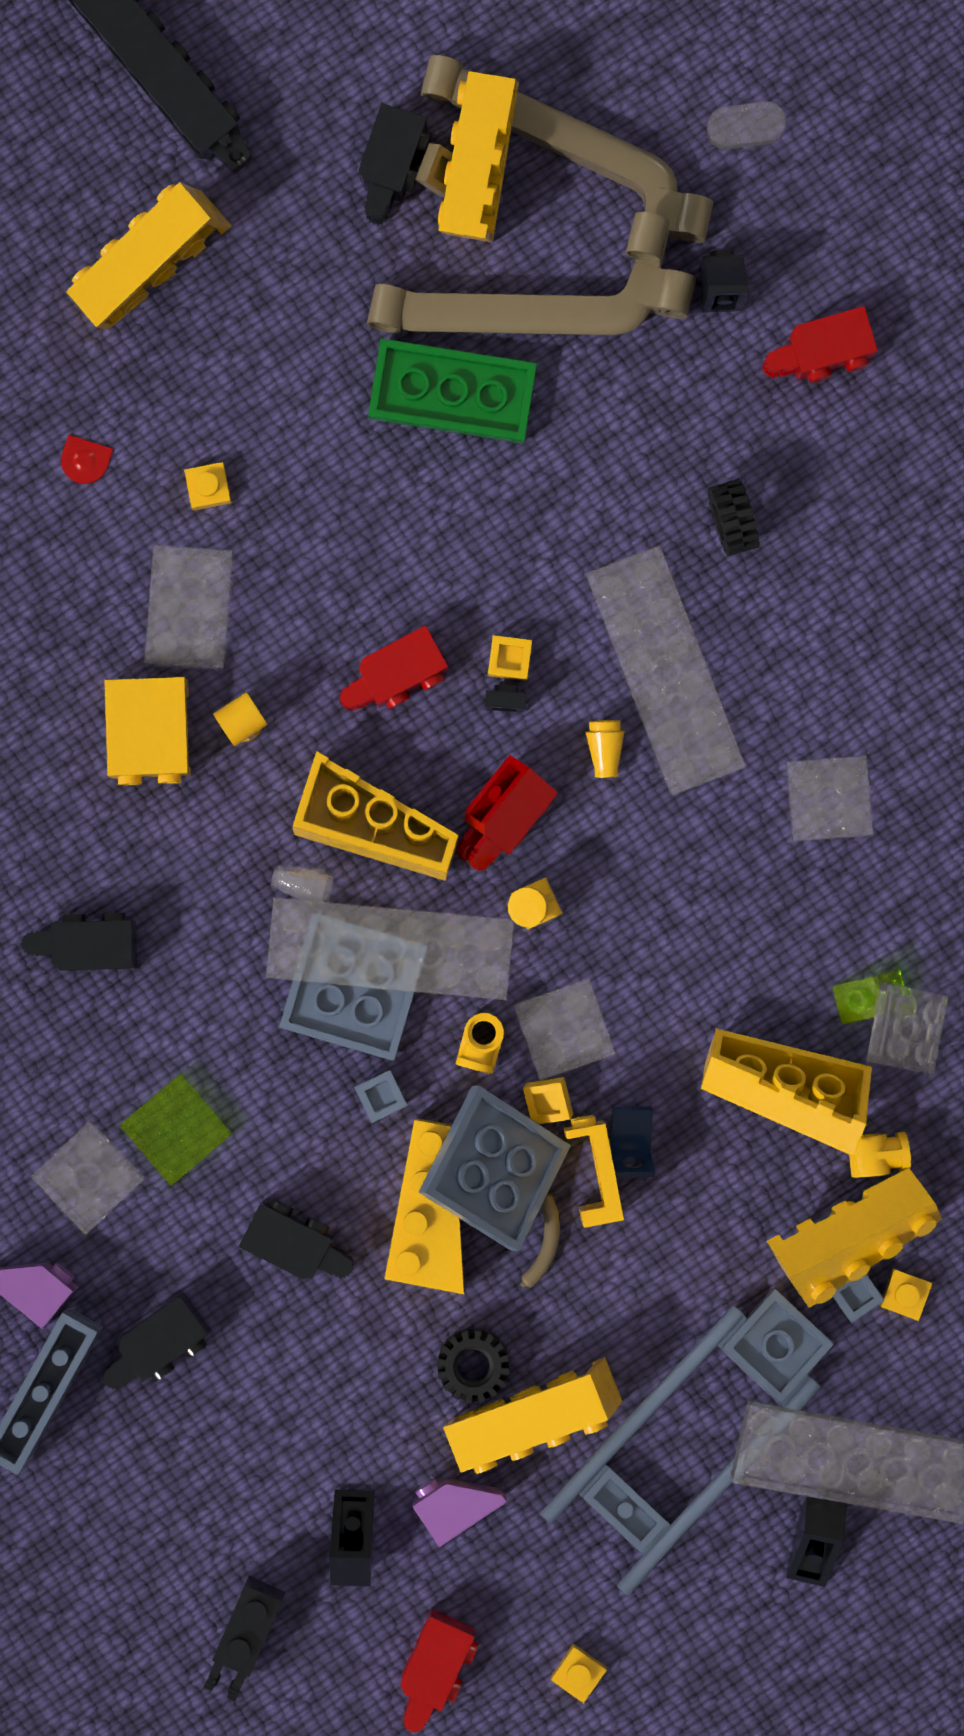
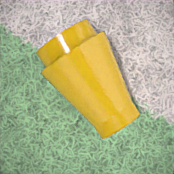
[585,720,625,778]

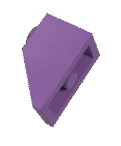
[0,1262,78,1329]
[412,1477,507,1547]

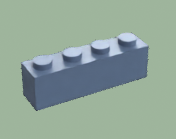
[0,1308,104,1475]

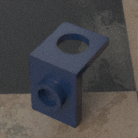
[610,1106,655,1177]

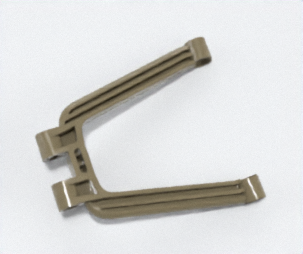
[366,55,714,335]

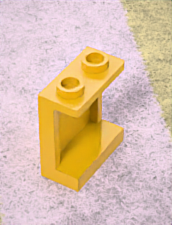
[104,677,191,785]
[564,1115,624,1228]

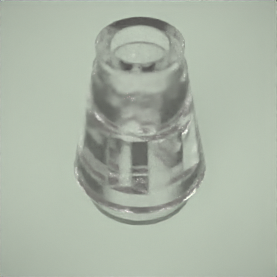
[271,865,333,907]

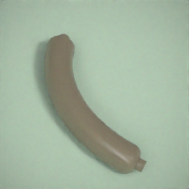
[520,1193,560,1289]

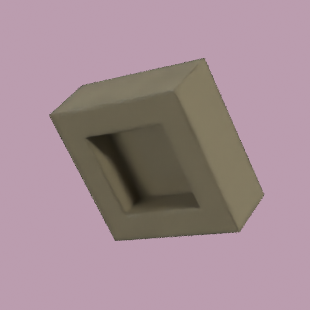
[415,143,453,197]

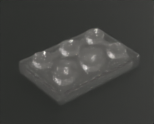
[144,545,234,671]

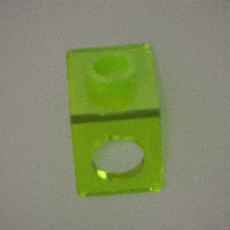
[833,969,909,1024]

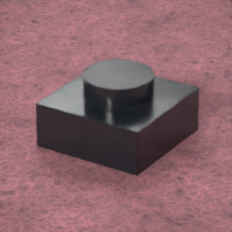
[485,684,526,713]

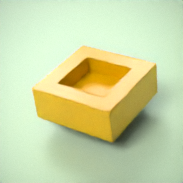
[184,462,231,511]
[488,635,532,681]
[523,1077,573,1124]
[879,1268,932,1321]
[550,1643,607,1703]

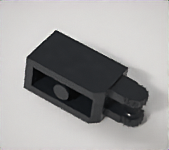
[359,103,432,225]
[20,913,137,971]
[239,1199,355,1280]
[102,1292,211,1390]
[204,1576,285,1701]

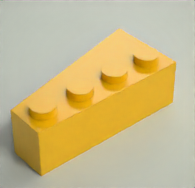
[438,71,519,243]
[66,182,232,330]
[292,751,458,881]
[701,1028,872,1156]
[385,1118,464,1294]

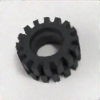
[708,479,760,556]
[437,1327,510,1404]

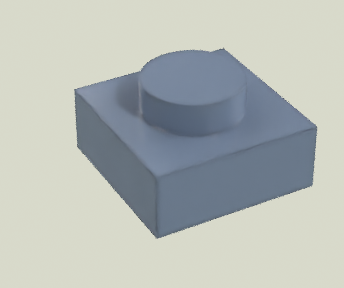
[354,1070,408,1123]
[833,1274,885,1323]

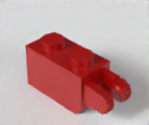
[762,306,878,384]
[339,625,449,712]
[456,754,558,871]
[400,1608,479,1733]

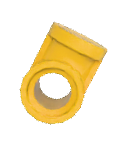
[213,692,268,747]
[508,878,563,930]
[455,1012,504,1074]
[849,1132,911,1178]

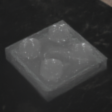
[785,756,873,842]
[514,979,615,1080]
[866,982,948,1075]
[31,1121,145,1235]

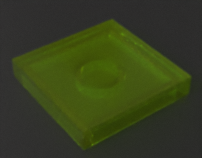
[119,1073,233,1186]

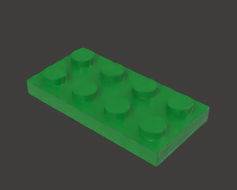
[368,339,537,444]

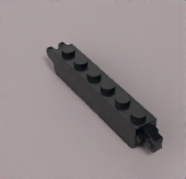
[68,0,252,174]

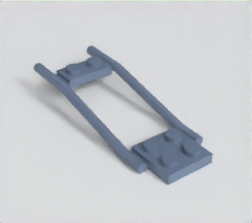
[540,1289,834,1596]

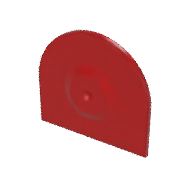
[61,435,113,484]

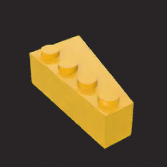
[767,1168,943,1308]
[443,1357,623,1474]

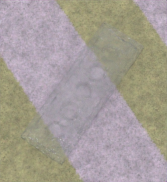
[585,545,746,796]
[266,898,514,1000]
[730,1401,964,1524]

